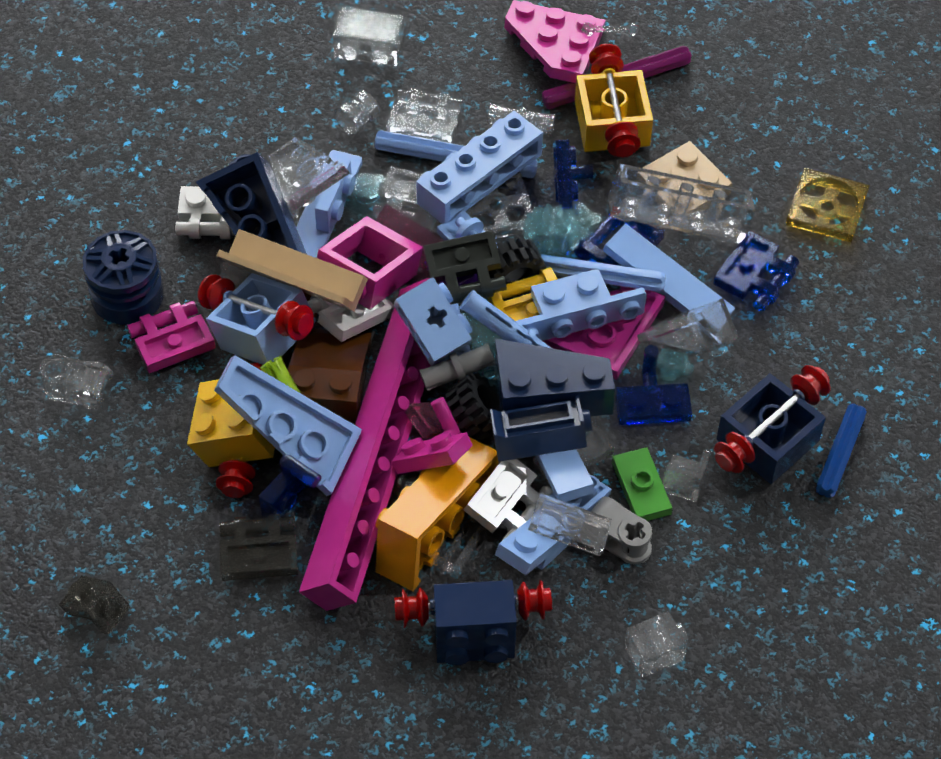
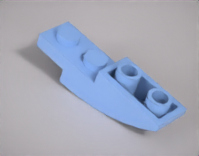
[495,474,612,575]

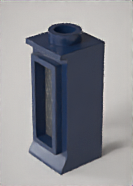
[490,395,592,462]

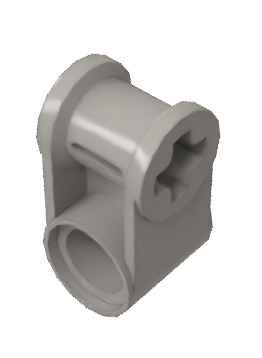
[579,496,652,565]

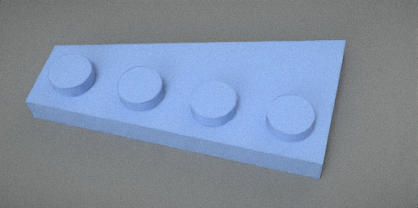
[214,355,362,496]

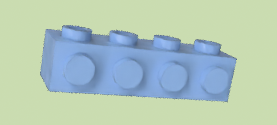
[416,111,543,224]

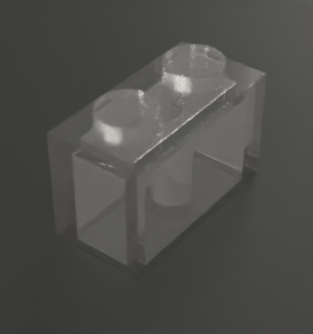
[333,7,405,66]

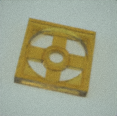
[786,168,870,243]

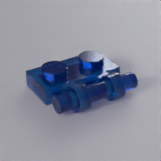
[713,230,799,311]

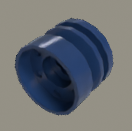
[82,230,164,325]

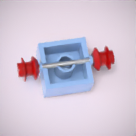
[198,273,316,365]

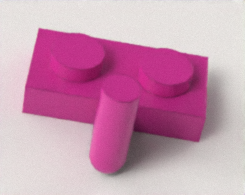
[391,397,473,474]

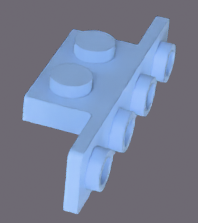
[296,150,362,258]
[516,269,647,341]

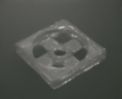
[465,172,538,239]

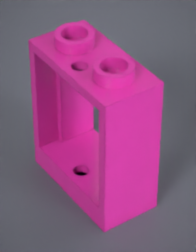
[317,216,423,310]

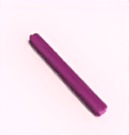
[542,45,692,109]

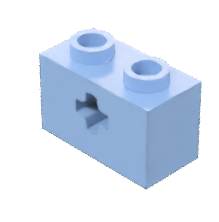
[394,277,473,366]

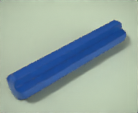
[816,403,867,498]

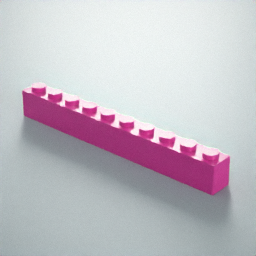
[299,278,451,611]

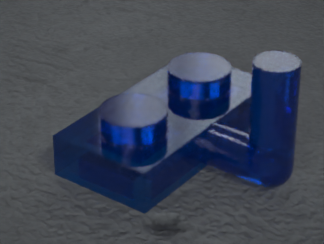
[553,139,593,209]
[615,345,692,425]
[259,455,322,522]

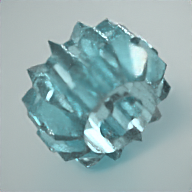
[523,203,582,257]

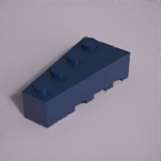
[195,152,307,254]

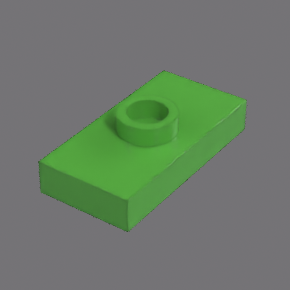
[612,447,672,521]

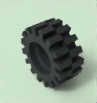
[488,237,546,300]
[446,373,501,444]

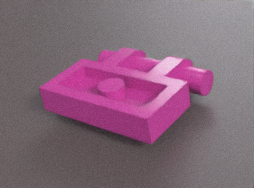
[127,301,216,374]

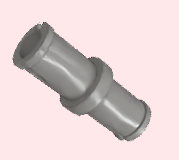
[419,343,496,391]

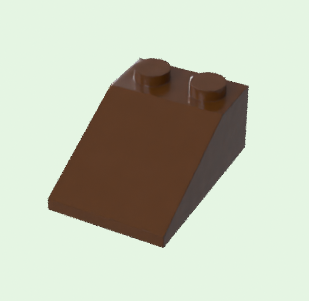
[288,328,372,425]

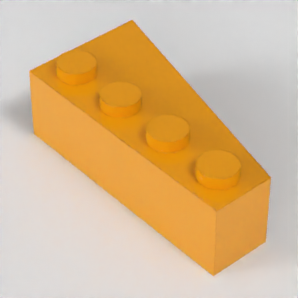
[375,437,499,592]

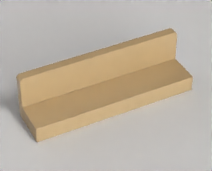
[216,229,368,312]

